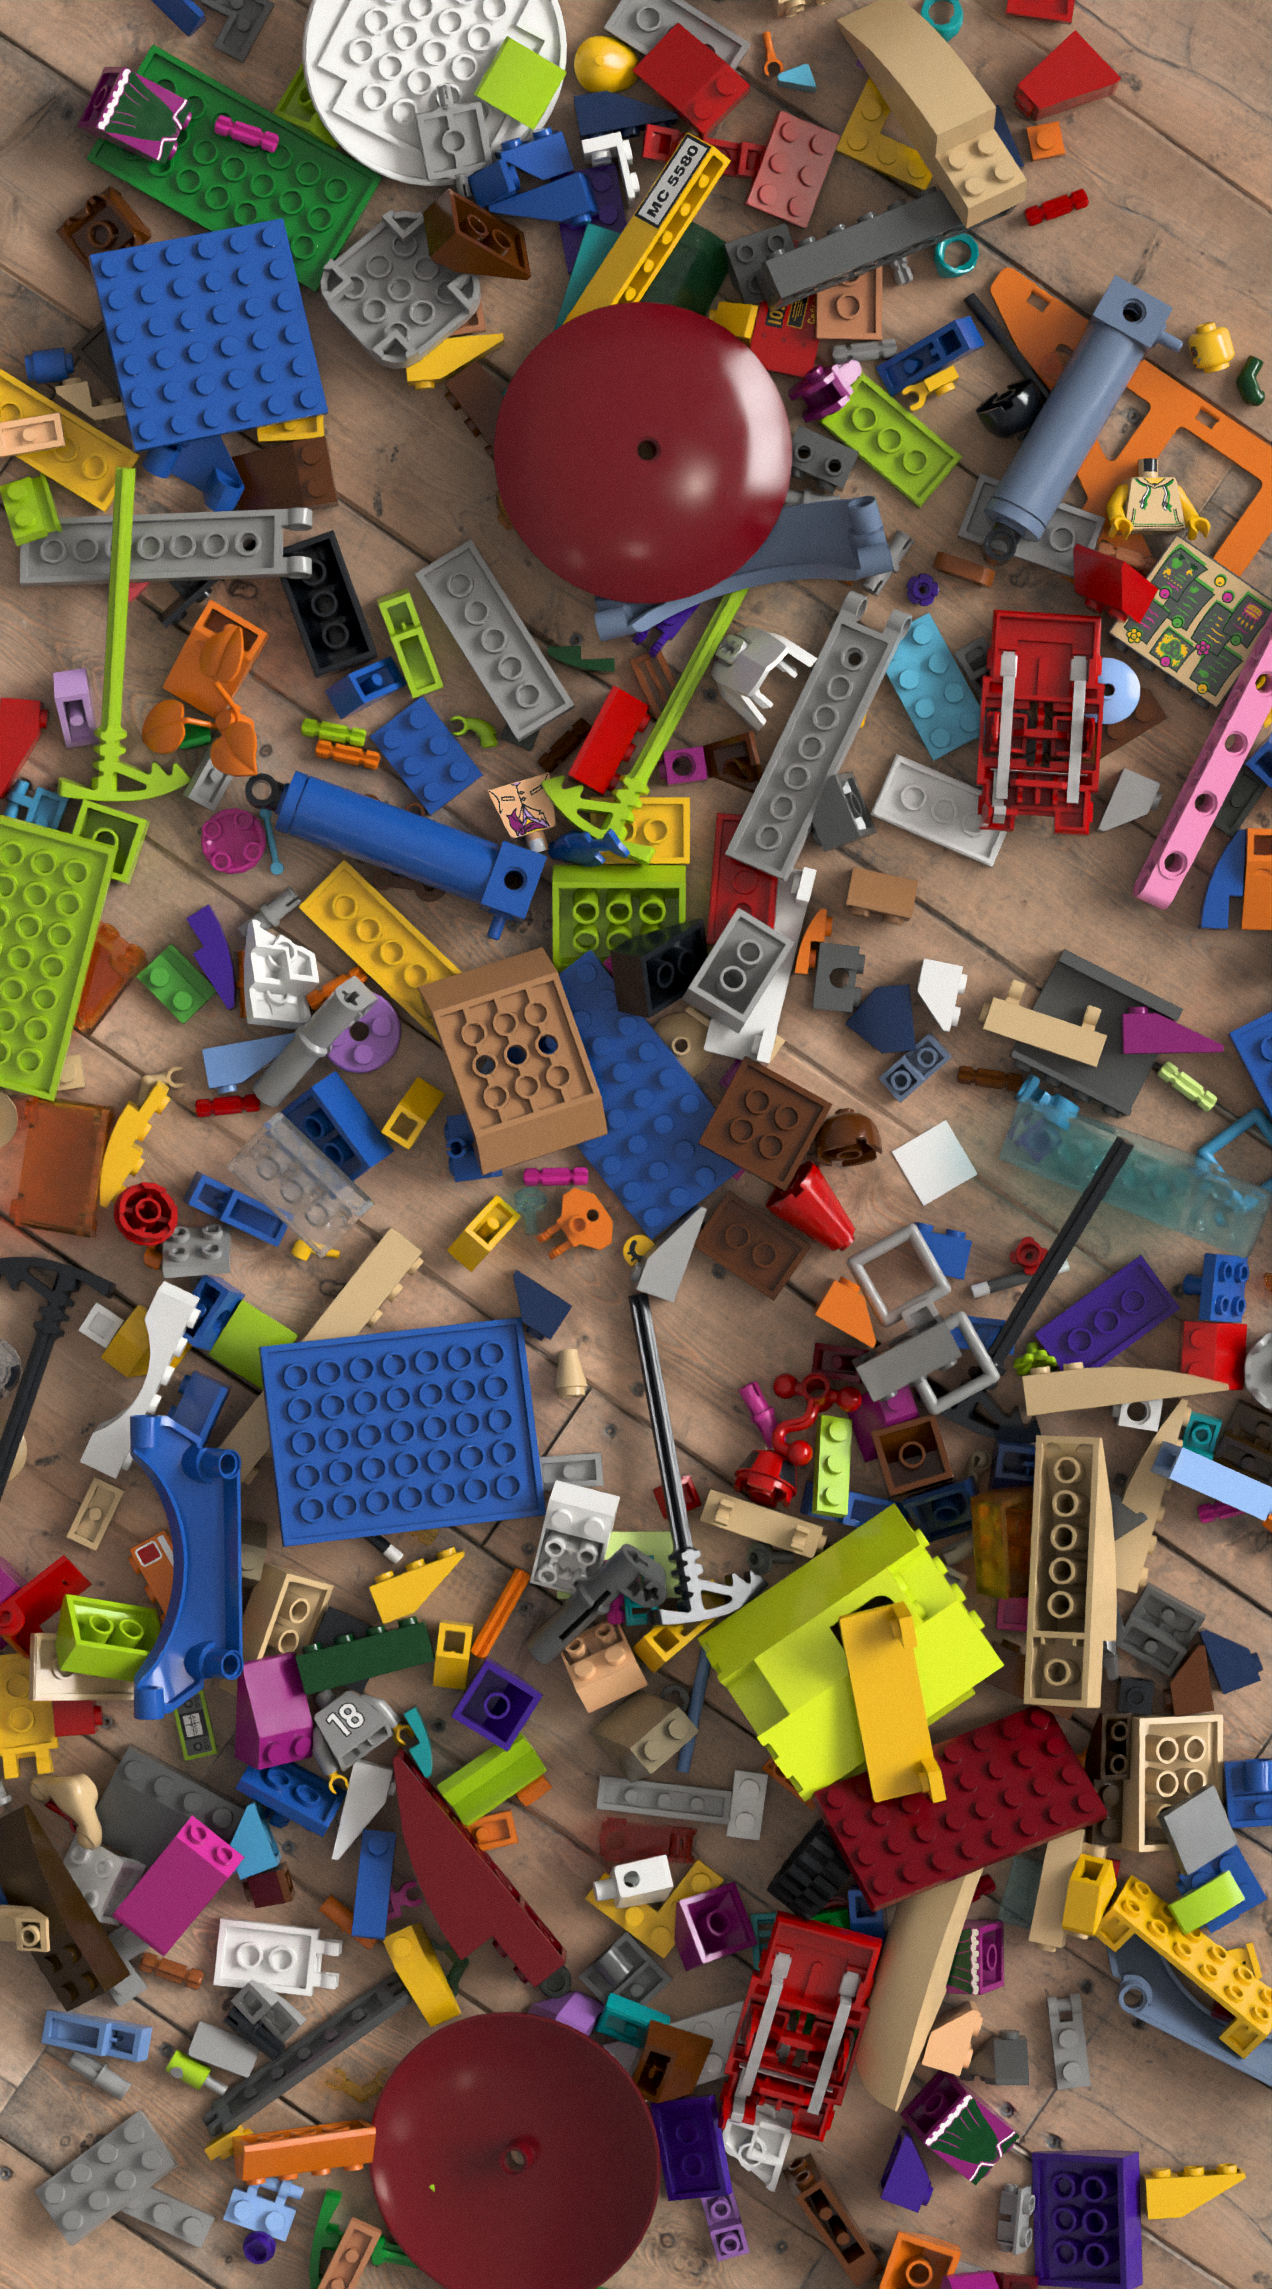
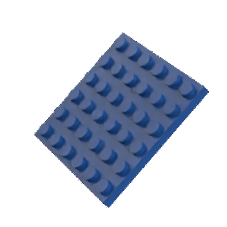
[88,218,328,453]

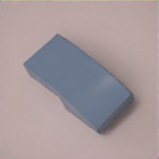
[878,1032,952,1103]

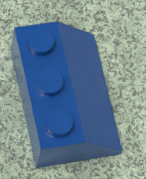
[276,1071,394,1195]
[167,1370,232,1448]

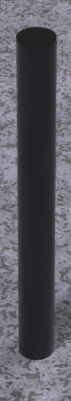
[964,293,1051,403]

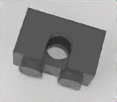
[812,942,865,1014]

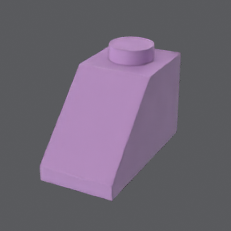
[53,668,99,748]

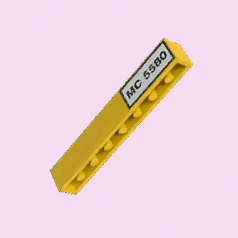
[562,132,731,325]

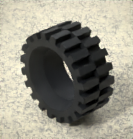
[767,1817,851,1922]

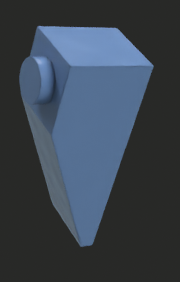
[202,1033,296,1094]

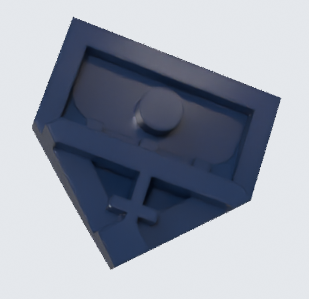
[845,984,916,1054]

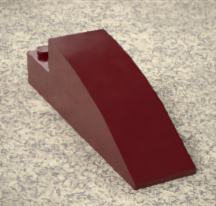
[392,1745,567,1988]

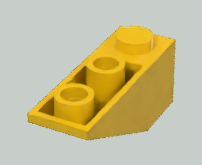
[369,1547,465,1624]
[1143,2163,1246,2220]

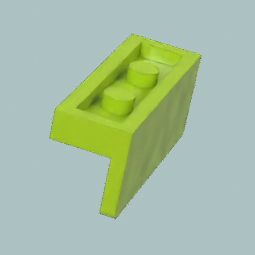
[437,1731,547,1827]

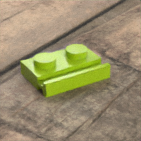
[0,473,63,546]

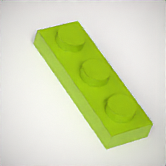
[812,1415,852,1518]

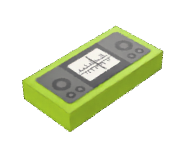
[174,1688,218,1761]

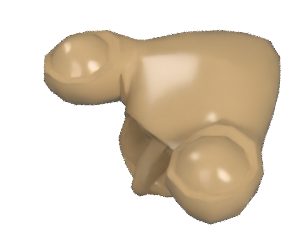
[30,1773,102,1850]

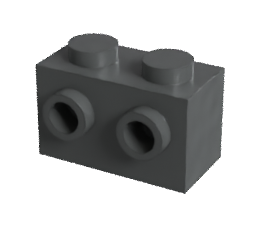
[791,425,859,494]

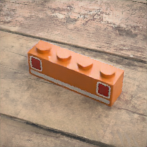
[128,1528,174,1623]

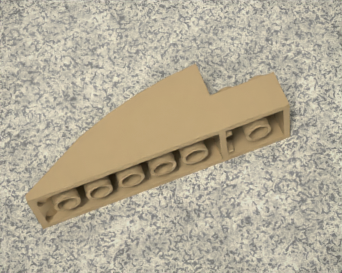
[836,0,1027,229]
[1023,1435,1117,1708]

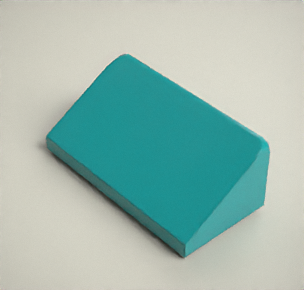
[595,1993,671,2048]

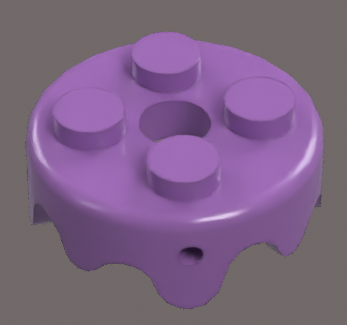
[326,992,402,1073]

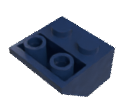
[986,1439,1036,1511]

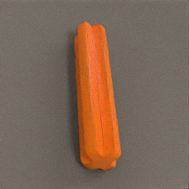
[470,1568,531,1659]

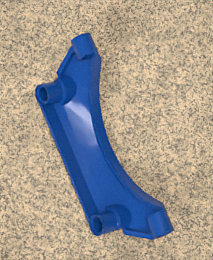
[130,1415,244,1720]

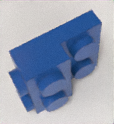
[1175,1844,1267,1933]

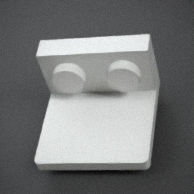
[581,132,640,208]
[63,1834,146,1926]

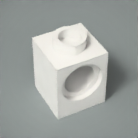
[1111,1399,1163,1432]

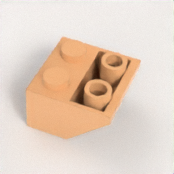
[560,1620,648,1713]
[919,2001,983,2076]

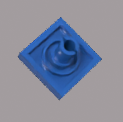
[1183,1253,1249,1323]

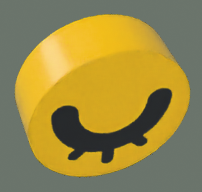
[623,1234,655,1266]

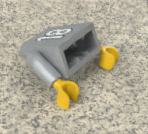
[312,1689,415,1794]

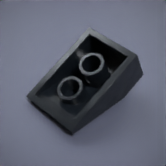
[610,918,708,1018]

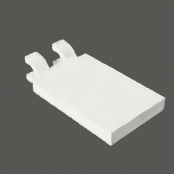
[213,1917,343,1996]

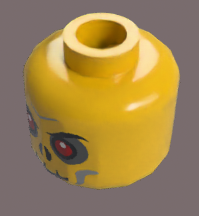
[1188,321,1235,373]

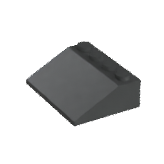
[95,1744,247,1867]

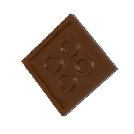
[697,1056,832,1192]

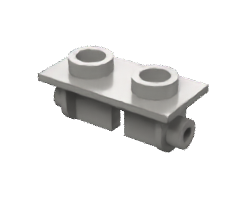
[996,2183,1035,2255]

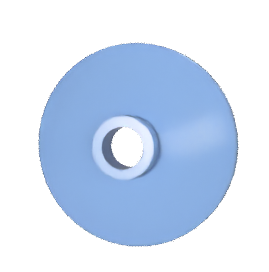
[1084,658,1140,725]

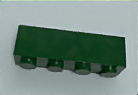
[295,1616,436,1695]

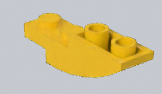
[100,1080,171,1208]

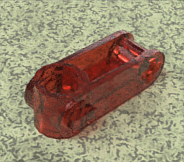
[598,1817,697,1863]

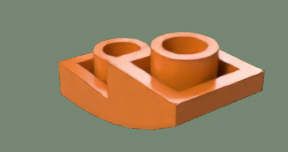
[794,909,833,975]

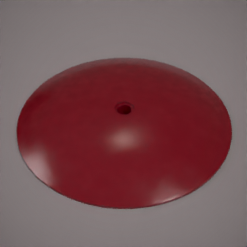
[494,302,792,604]
[369,2012,661,2289]

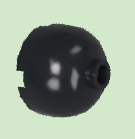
[976,378,1043,441]

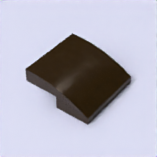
[1212,1399,1272,1487]

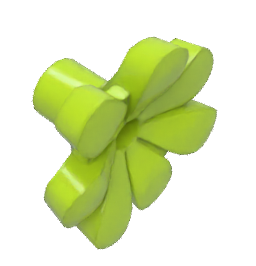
[1013,1342,1057,1376]

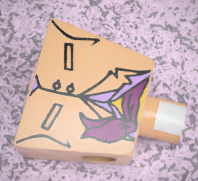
[488,772,556,853]

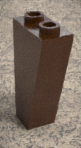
[783,2153,884,2288]

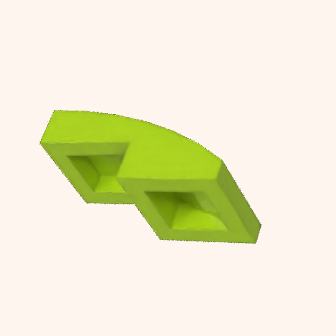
[1167,1870,1245,1935]

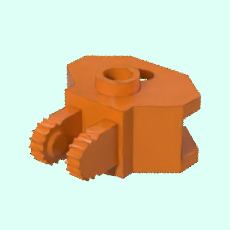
[536,1188,613,1260]

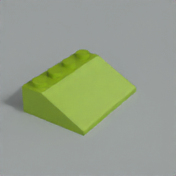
[552,865,686,972]

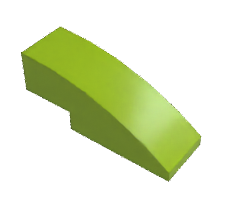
[377,587,444,698]

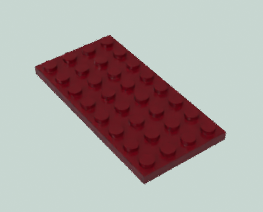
[811,1705,1108,1913]

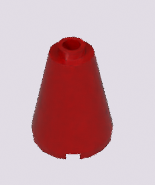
[765,1161,856,1252]

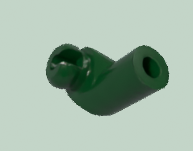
[1236,355,1265,406]

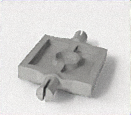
[414,83,493,197]

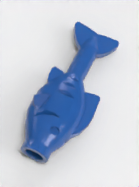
[548,828,630,867]

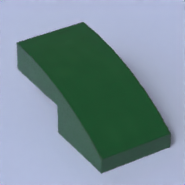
[548,646,615,674]

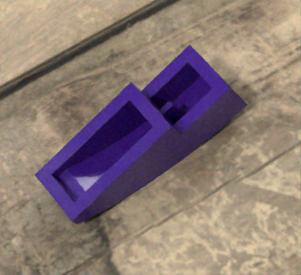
[186,904,237,1011]

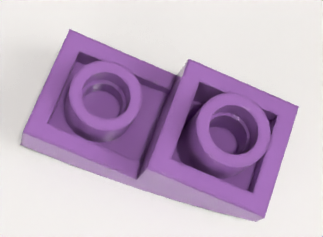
[701,2184,750,2261]

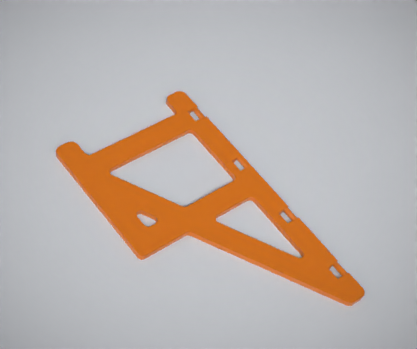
[990,267,1272,585]

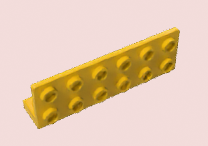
[838,1601,946,1803]
[1095,1875,1272,2059]

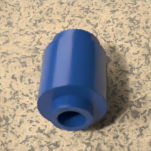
[25,347,75,384]

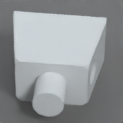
[593,1855,674,1908]

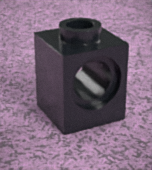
[1115,1675,1155,1715]

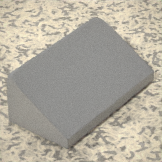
[187,2021,260,2078]

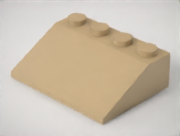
[1117,1714,1223,1852]

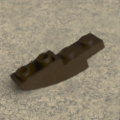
[1084,1712,1132,1844]

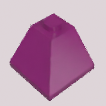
[847,1384,920,1463]
[674,1882,758,1972]

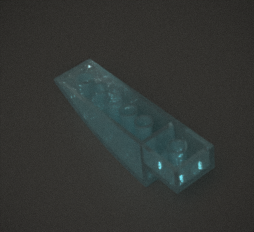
[998,1097,1272,1259]

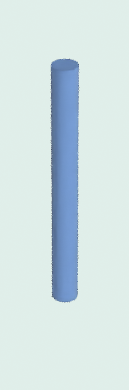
[676,1646,711,1773]

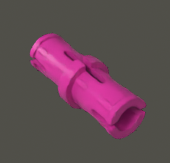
[738,1380,787,1449]

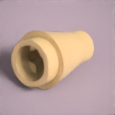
[555,1349,588,1399]

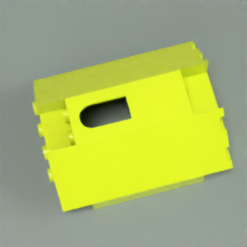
[697,1503,1004,1802]

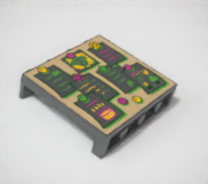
[1107,534,1272,710]

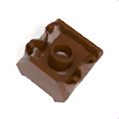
[56,186,151,276]

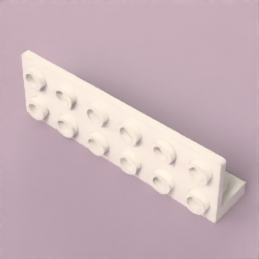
[704,867,817,1066]

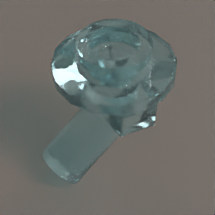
[514,1187,547,1235]

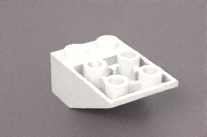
[530,1480,620,1594]

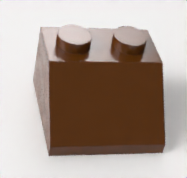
[871,1414,954,1499]

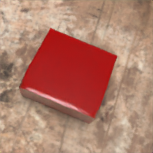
[653,1474,702,1519]

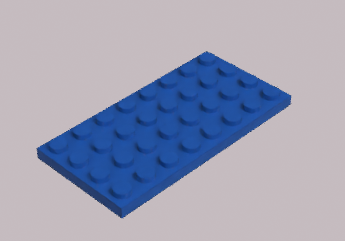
[507,950,741,1240]

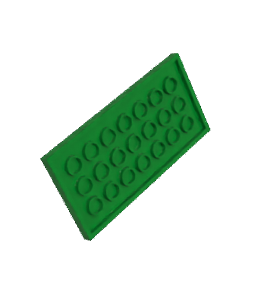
[86,44,383,293]

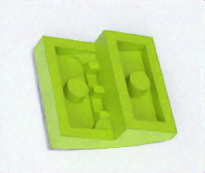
[474,36,567,130]
[208,1299,299,1390]

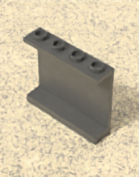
[1009,949,1183,1119]

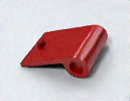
[0,1555,92,1659]

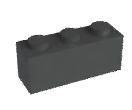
[851,1314,962,1402]

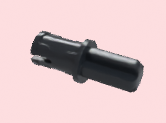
[222,2006,285,2060]

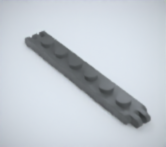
[202,1972,413,2136]

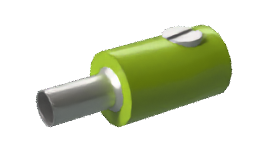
[165,2049,228,2096]

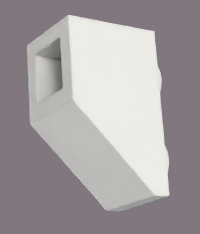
[916,959,968,1032]

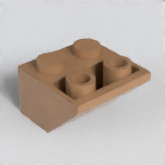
[844,867,918,926]

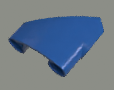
[142,436,245,512]

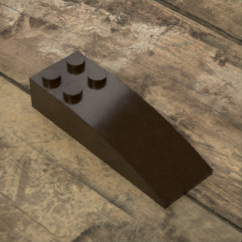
[0,1804,131,2012]

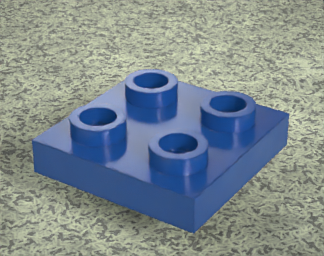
[1223,1758,1272,1828]

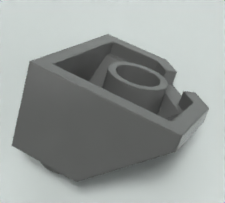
[959,2030,1029,2085]

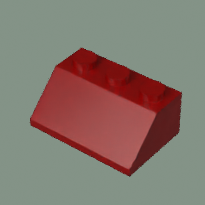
[568,685,652,797]

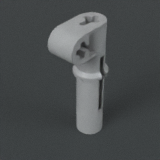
[253,976,379,1107]

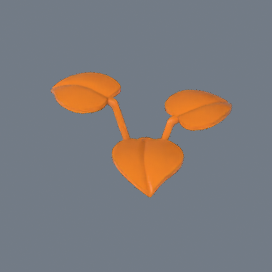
[142,626,258,777]

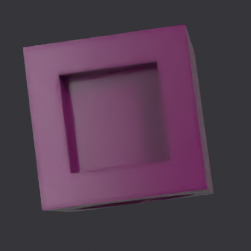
[658,746,707,787]

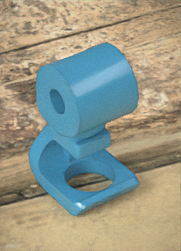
[1014,1074,1081,1131]

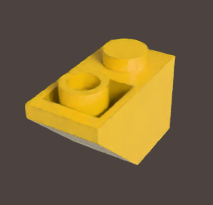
[381,1077,446,1150]
[432,1620,474,1690]
[1062,1853,1117,1937]

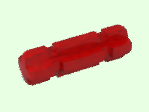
[1024,189,1089,226]
[195,1094,261,1117]

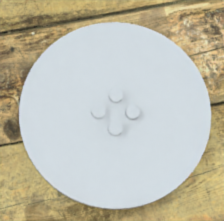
[302,0,567,186]

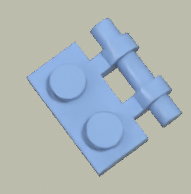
[223,2177,304,2242]

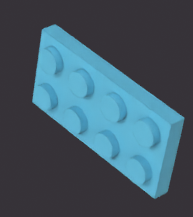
[885,613,985,761]

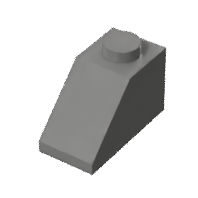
[1096,768,1163,833]

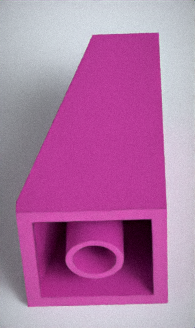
[112,1815,245,1957]

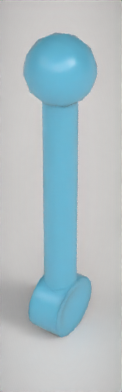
[259,809,284,875]

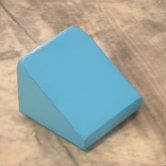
[776,64,817,93]

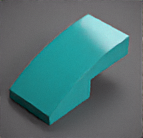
[404,1705,433,1778]

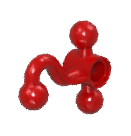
[771,1373,862,1466]

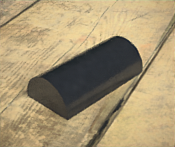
[280,530,378,678]

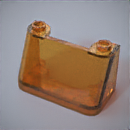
[9,1096,115,1238]

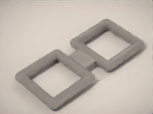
[847,1224,1000,1415]

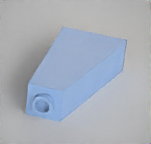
[1151,1441,1272,1521]

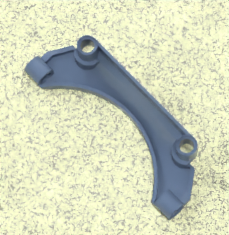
[1106,1933,1272,2086]

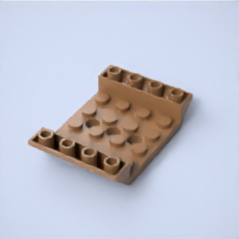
[417,947,608,1176]

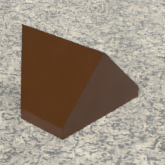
[703,731,763,794]

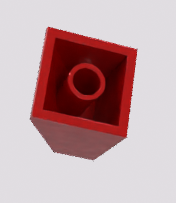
[1013,30,1121,121]

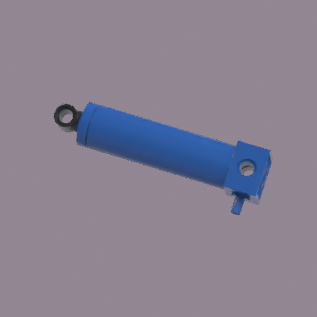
[245,770,547,941]

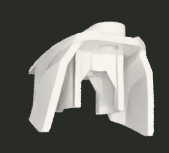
[711,627,817,734]

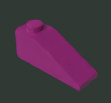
[1120,1007,1224,1054]

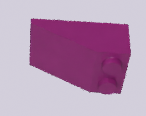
[235,1652,313,1770]

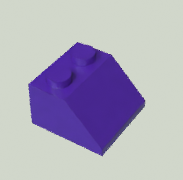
[451,1656,543,1752]
[878,2125,933,2213]

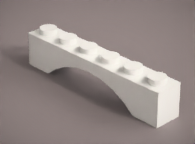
[80,1281,201,1479]

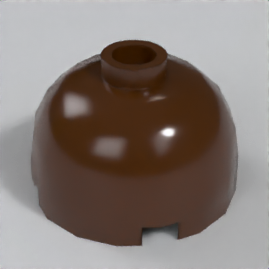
[815,1108,882,1167]

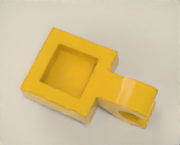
[902,366,959,412]

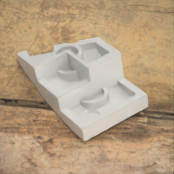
[244,920,320,1029]
[722,2101,794,2192]

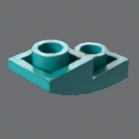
[1182,1411,1222,1460]

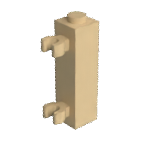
[978,979,1107,1068]
[699,1488,827,1559]
[1028,1827,1108,1952]

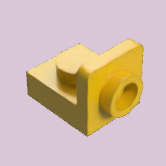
[204,2125,254,2161]

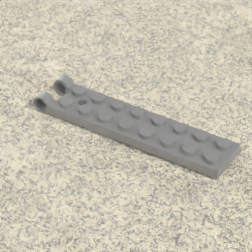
[20,507,313,587]
[725,591,912,882]

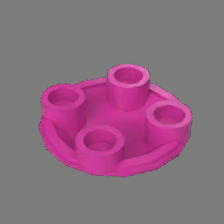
[201,808,266,874]

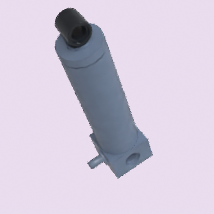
[981,275,1183,566]

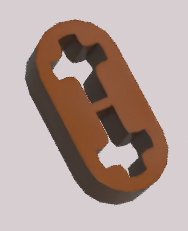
[932,551,996,589]

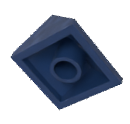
[902,1475,989,1543]

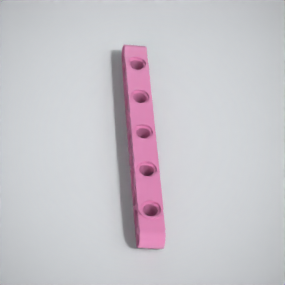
[1133,612,1272,910]

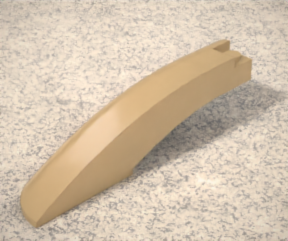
[856,1868,983,2113]

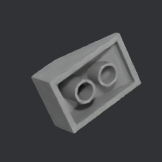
[682,908,795,1034]

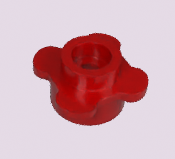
[1009,1236,1048,1276]

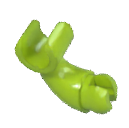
[449,716,498,749]

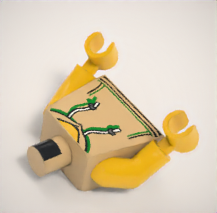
[1106,458,1211,541]

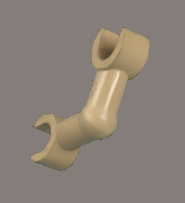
[135,1066,186,1117]

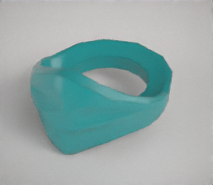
[920,0,964,42]
[933,233,979,278]

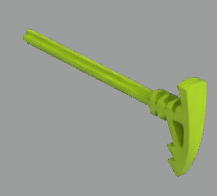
[57,467,191,801]
[541,588,749,865]

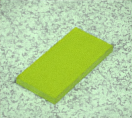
[818,372,962,509]

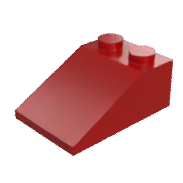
[632,23,750,140]

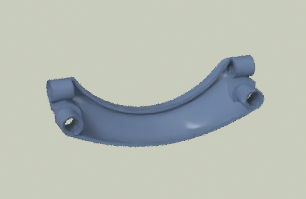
[594,496,894,642]

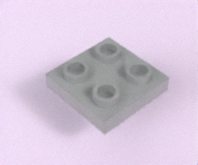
[162,1224,231,1289]

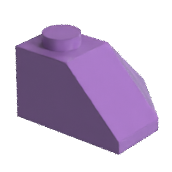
[528,1990,604,2037]

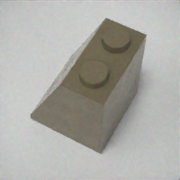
[589,1689,700,1783]

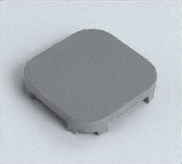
[320,210,481,369]

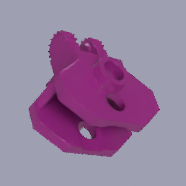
[788,359,862,423]

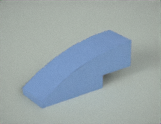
[41,2010,153,2062]

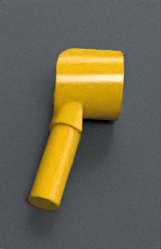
[291,1239,340,1261]

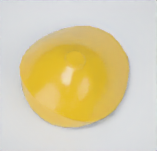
[574,36,639,93]

